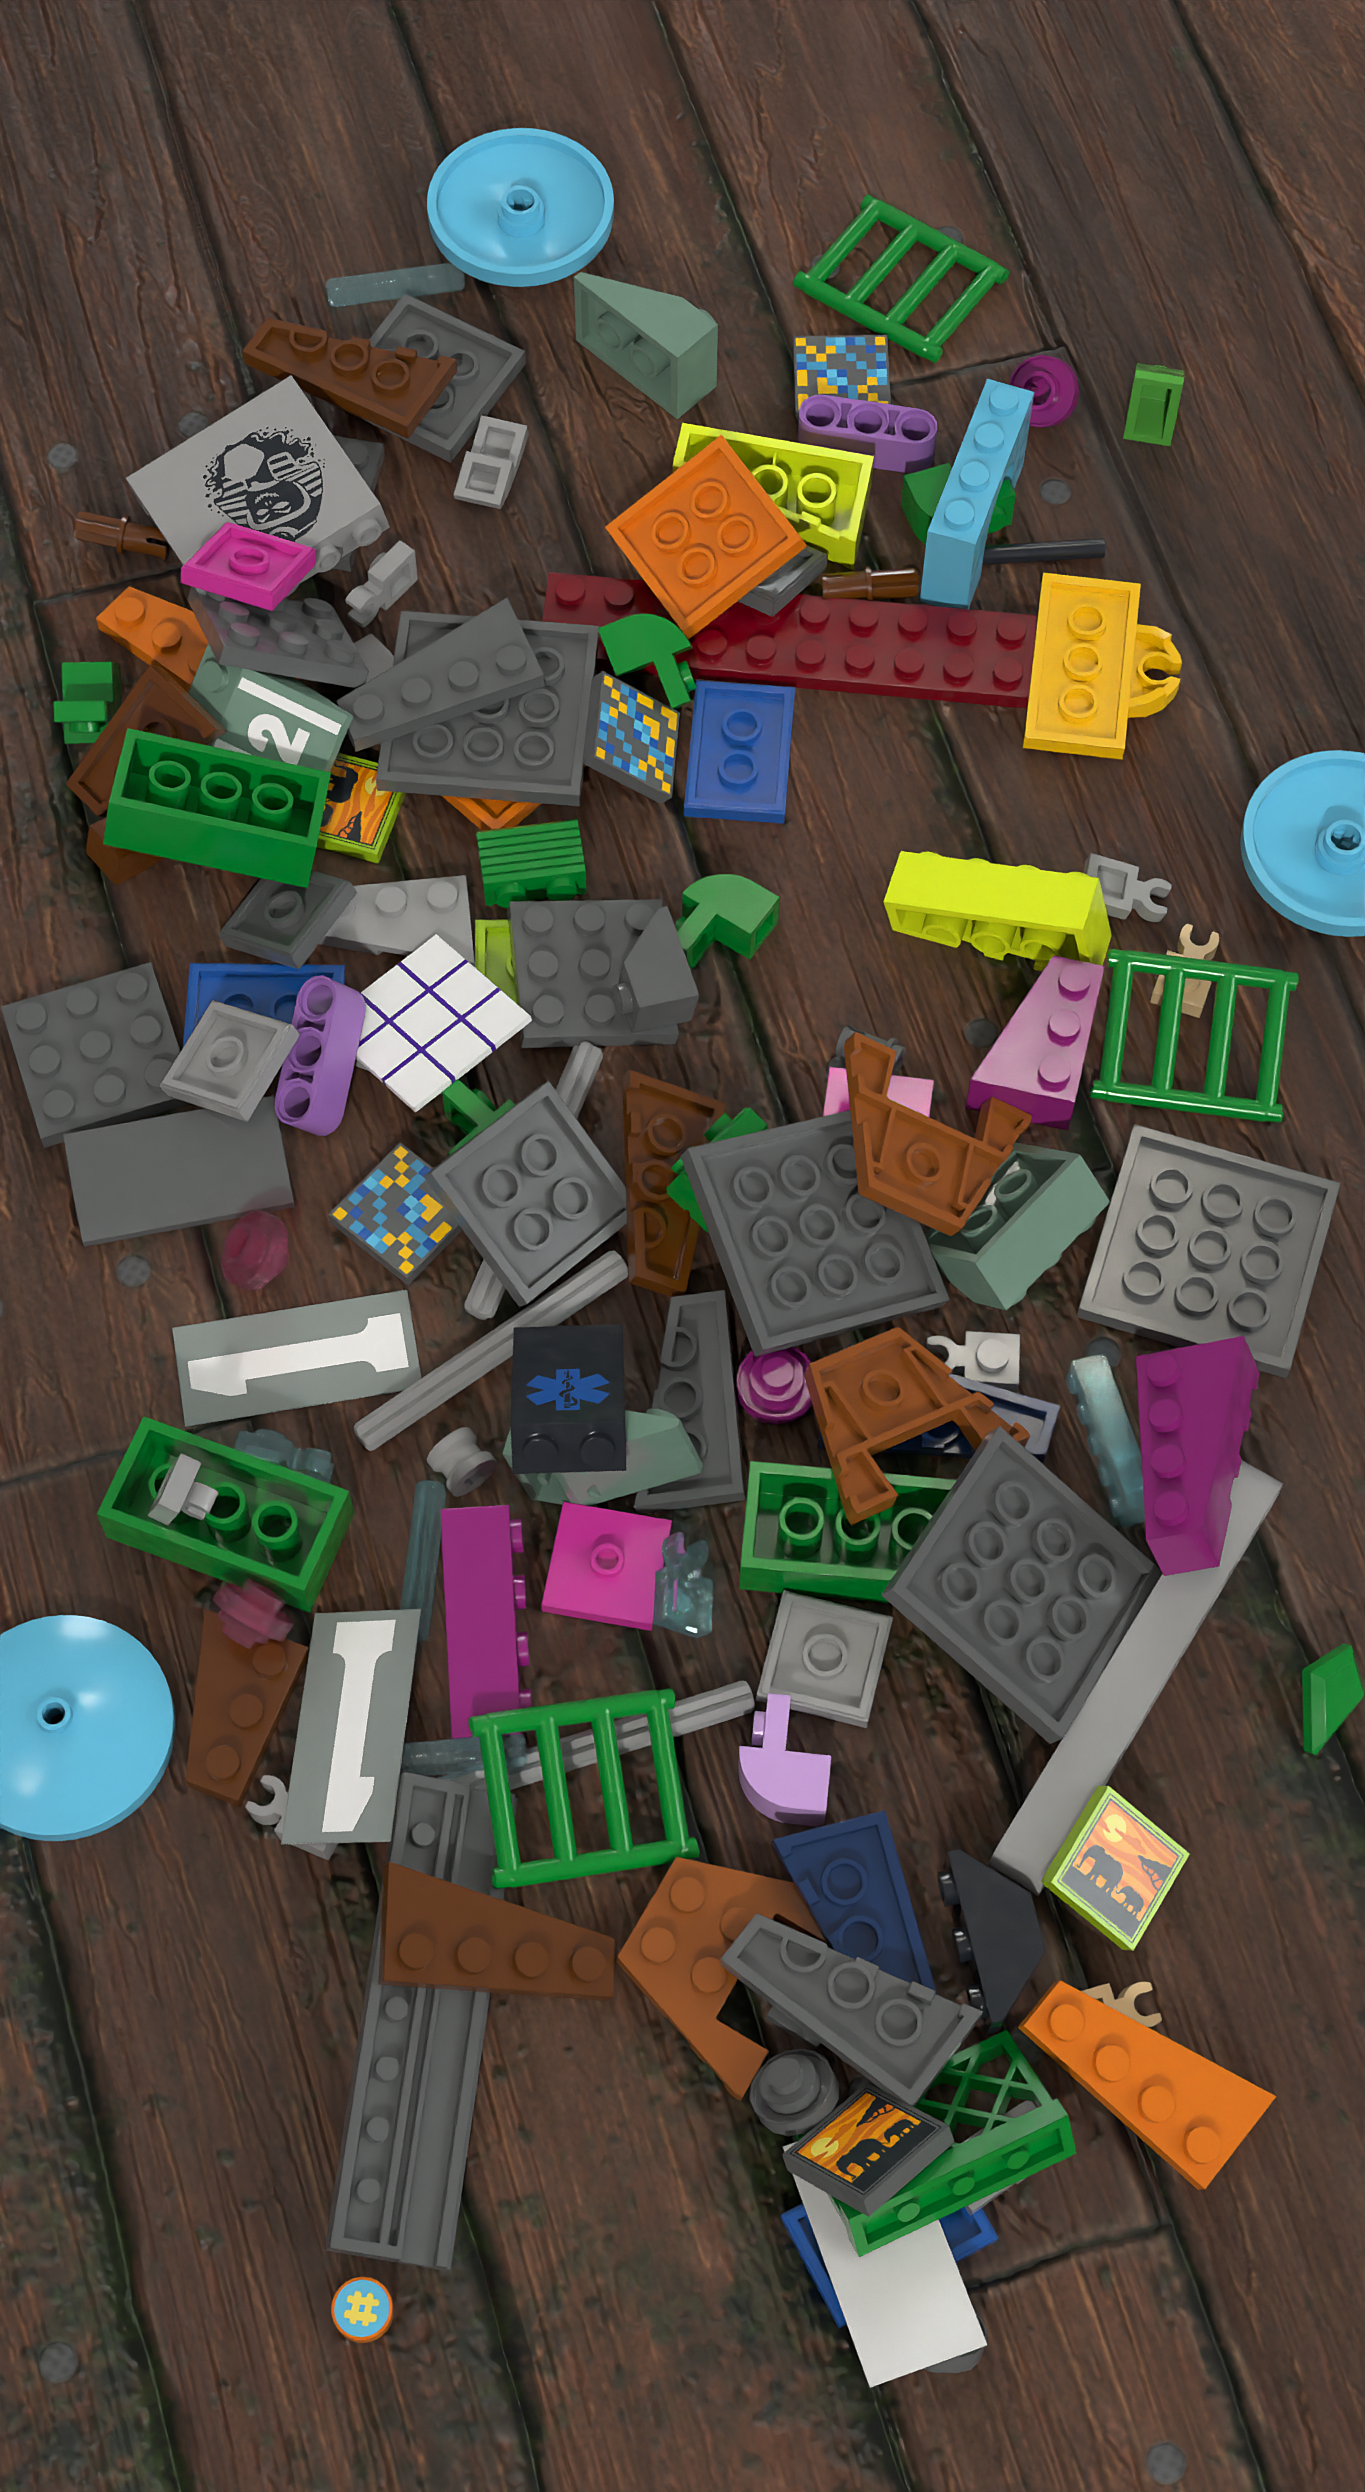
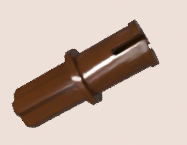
[73,511,171,560]
[821,566,919,601]

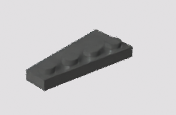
[336,598,545,751]
[634,1290,747,1514]

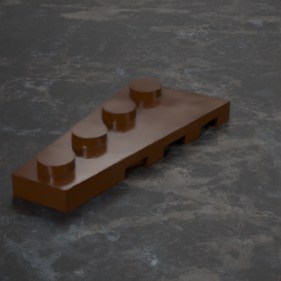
[242,318,457,439]
[622,1069,726,1297]
[378,1862,615,2001]

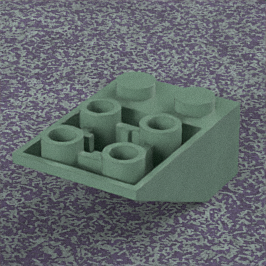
[502,1409,703,1506]

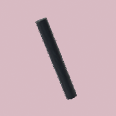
[982,538,1105,565]

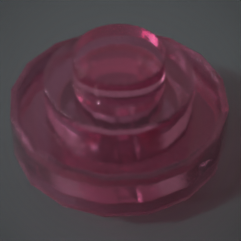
[221,1210,289,1291]
[212,1579,294,1648]

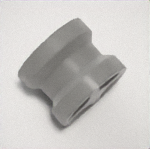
[427,1427,497,1497]

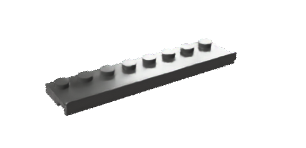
[324,1772,518,2272]

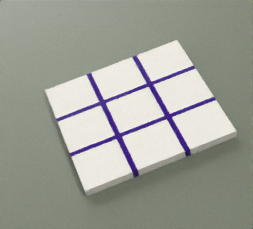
[356,934,532,1113]

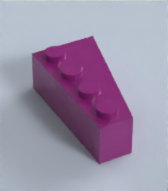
[1136,1336,1260,1576]
[440,1505,532,1741]

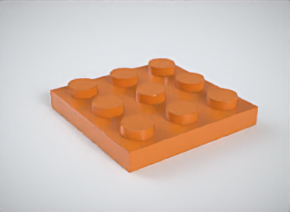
[605,435,807,639]

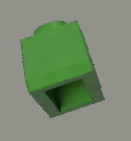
[1123,363,1184,446]

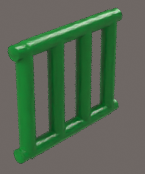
[793,194,1010,364]
[1090,949,1299,1123]
[468,1688,700,1889]

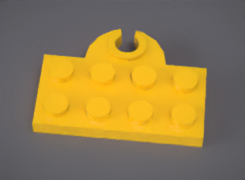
[1023,573,1182,760]

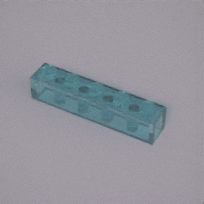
[1066,1353,1145,1528]

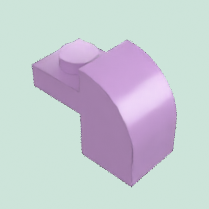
[738,1693,831,1827]

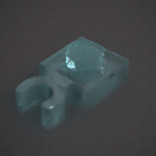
[234,1429,334,1484]
[653,1532,713,1639]

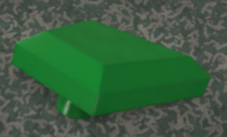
[1302,1643,1365,1755]

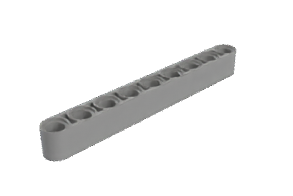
[988,1460,1284,1896]

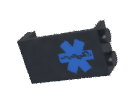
[510,1324,627,1474]

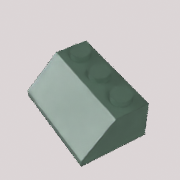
[925,1142,1110,1311]

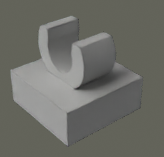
[147,1453,218,1525]

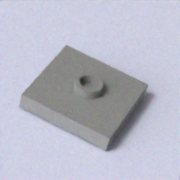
[160,1000,300,1122]
[756,1590,893,1728]

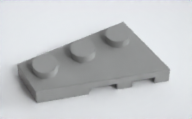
[319,875,475,967]

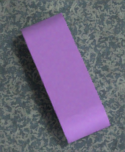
[797,395,937,473]
[275,975,366,1136]

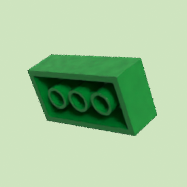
[103,728,331,888]
[97,1416,355,1613]
[739,1461,956,1603]

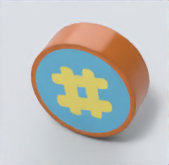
[331,2277,394,2343]

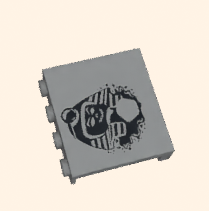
[126,376,390,596]

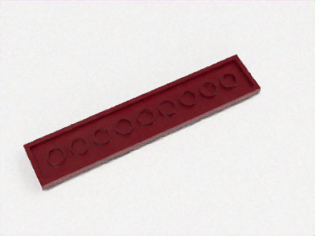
[542,572,1037,709]

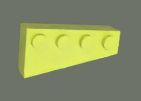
[673,423,874,570]
[884,851,1112,972]

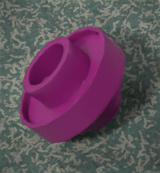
[1009,355,1079,428]
[736,1347,812,1425]

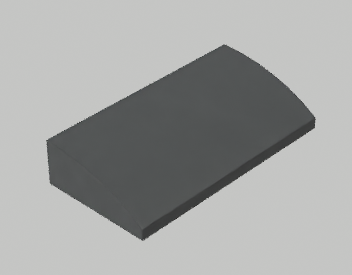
[63,1096,295,1247]

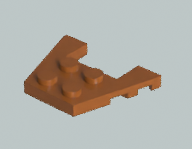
[844,1032,1032,1236]
[804,1327,1031,1525]
[616,1857,828,2101]

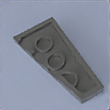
[720,1913,983,2107]

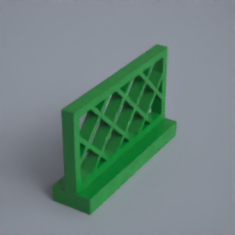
[796,2030,1076,2257]

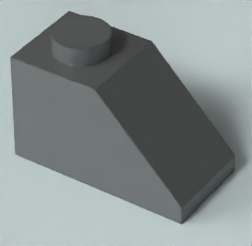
[613,906,699,1033]

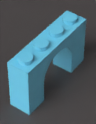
[920,379,1034,609]

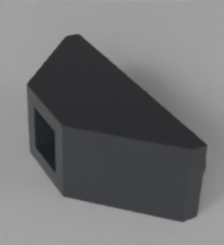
[937,1849,1045,2036]

